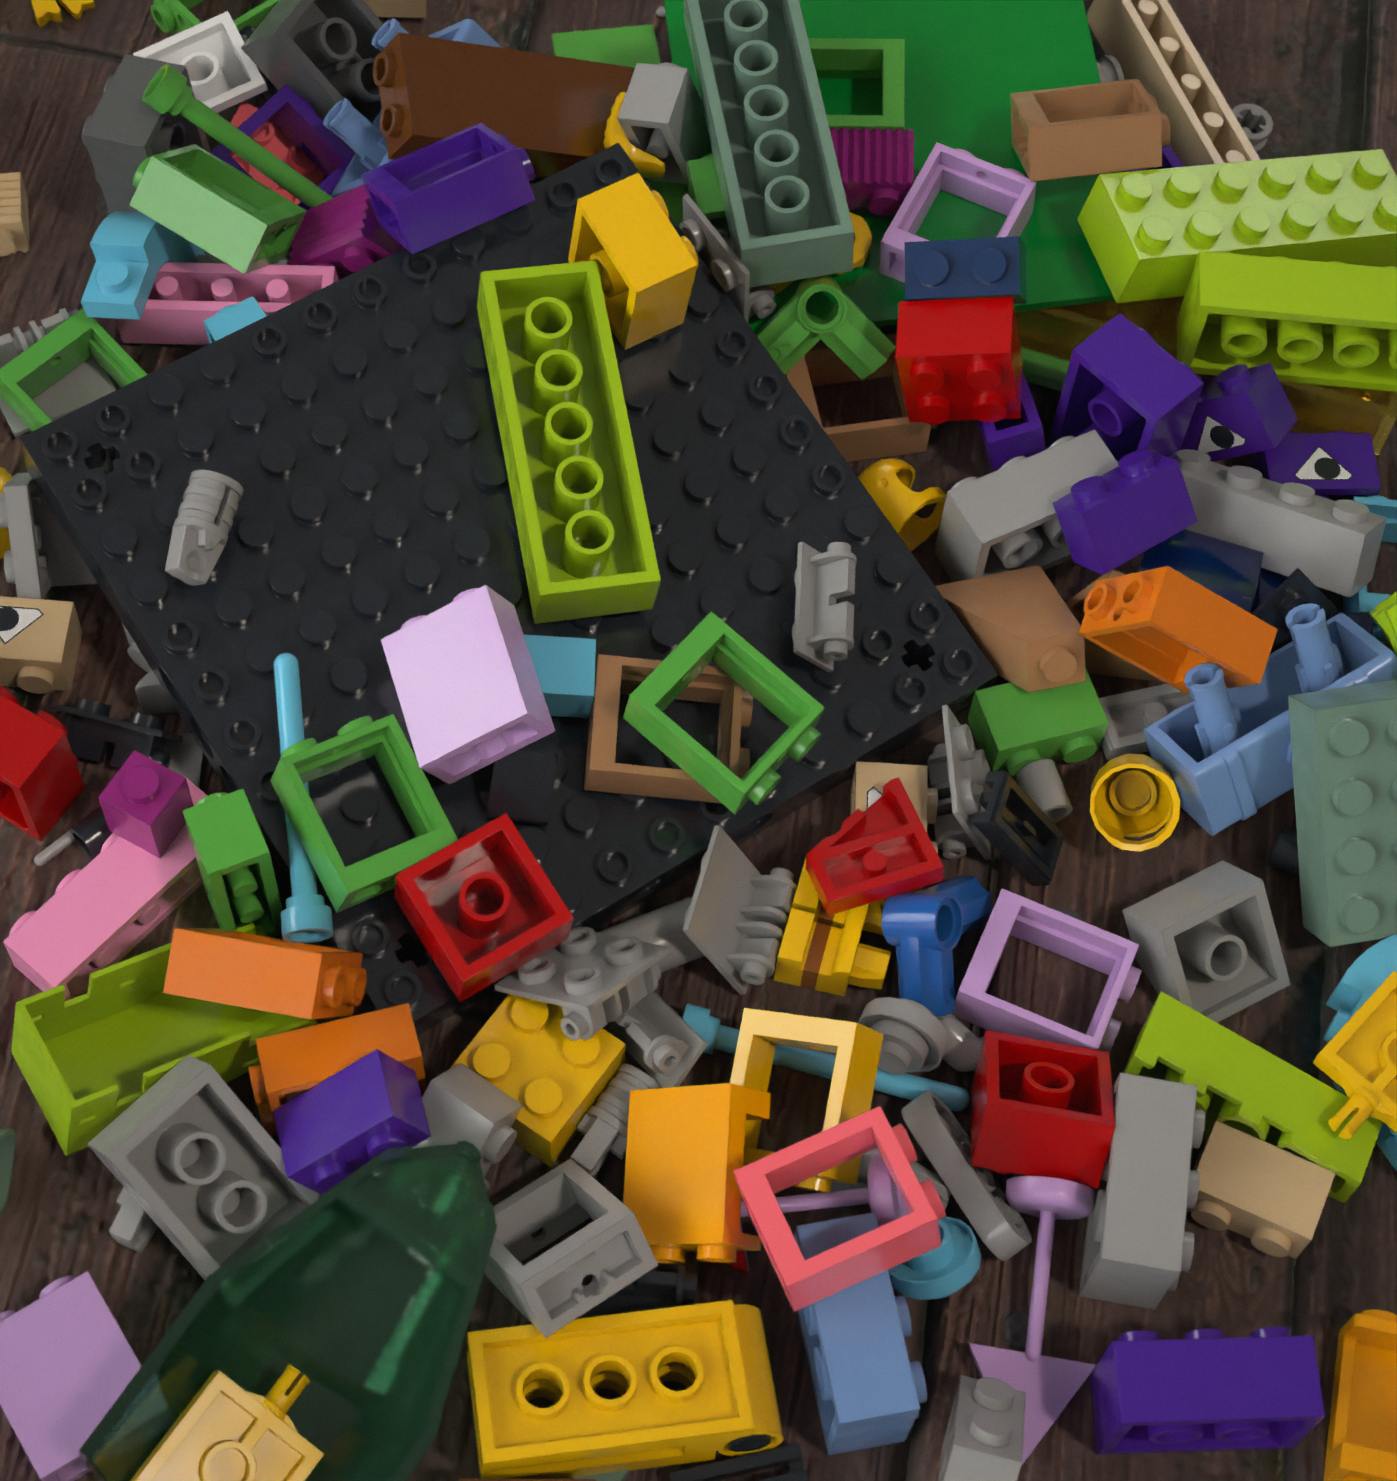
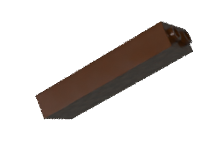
[373,32,648,180]

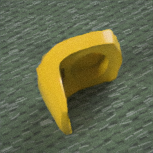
[603,92,665,179]

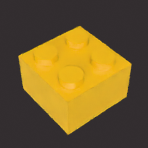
[568,173,699,350]
[450,994,626,1167]

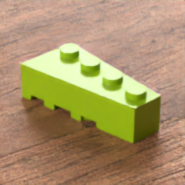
[1123,991,1383,1203]

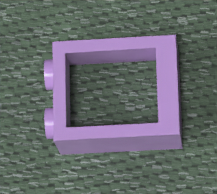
[879,142,1037,283]
[951,888,1142,1053]

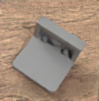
[0,468,110,599]

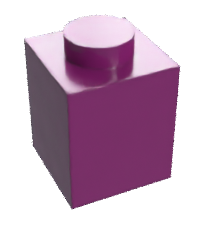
[98,750,194,858]

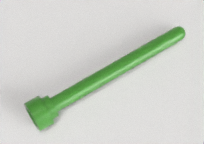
[142,64,333,208]

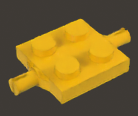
[1312,971,1397,1140]
[130,1364,324,1481]

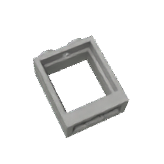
[462,1158,658,1338]

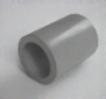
[1016,759,1073,823]

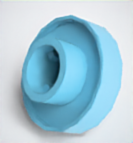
[889,1217,981,1300]

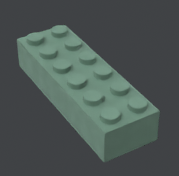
[683,0,854,288]

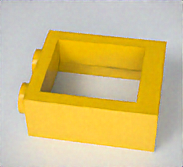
[730,1008,884,1193]

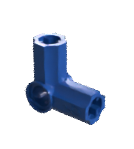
[881,875,992,1016]

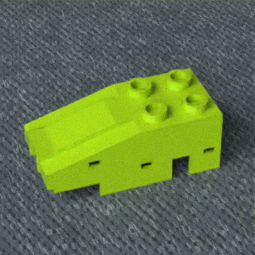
[11,923,317,1156]

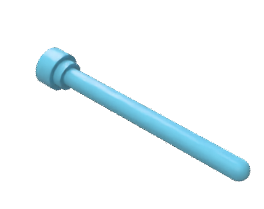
[274,653,334,943]
[683,1003,970,1112]

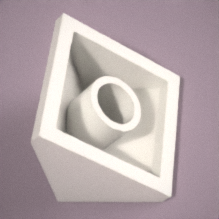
[133,11,268,113]

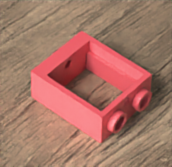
[733,1106,946,1312]

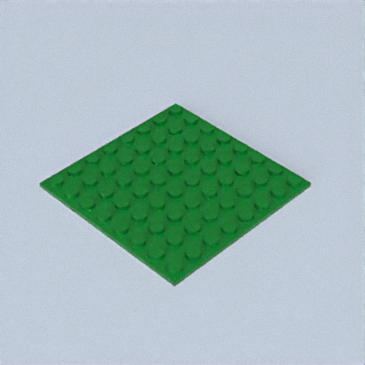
[664,0,1120,334]

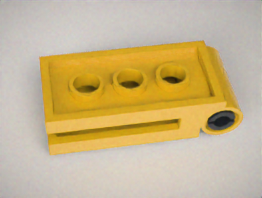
[467,1300,783,1479]

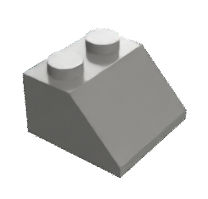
[1122,860,1291,1023]

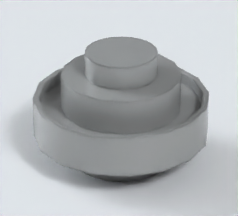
[858,997,950,1075]

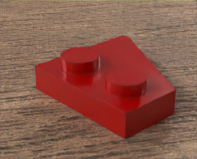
[806,777,944,916]

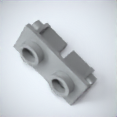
[792,542,857,672]
[604,991,708,1088]

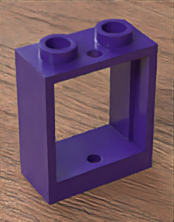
[210,84,355,211]
[360,122,535,255]

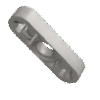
[901,1090,1032,1261]

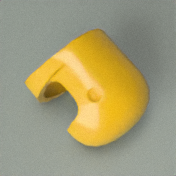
[858,458,947,552]
[1090,753,1180,852]

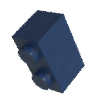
[904,236,1027,304]

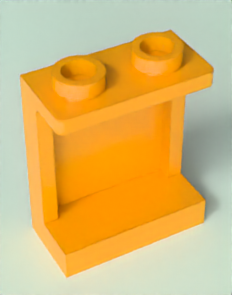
[623,1083,771,1264]
[1323,1310,1397,1481]

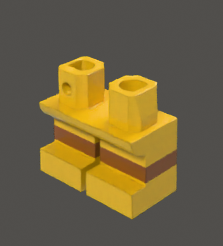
[773,858,891,997]

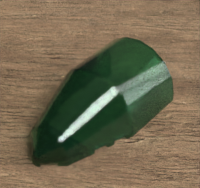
[79,1141,497,1481]

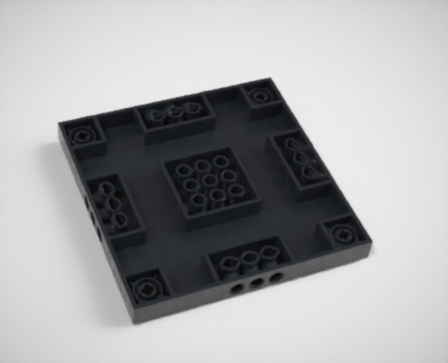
[19,142,998,1036]

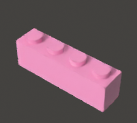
[113,262,338,345]
[3,776,208,1002]

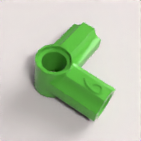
[756,275,896,380]

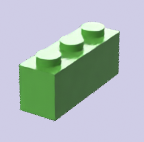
[182,789,283,937]

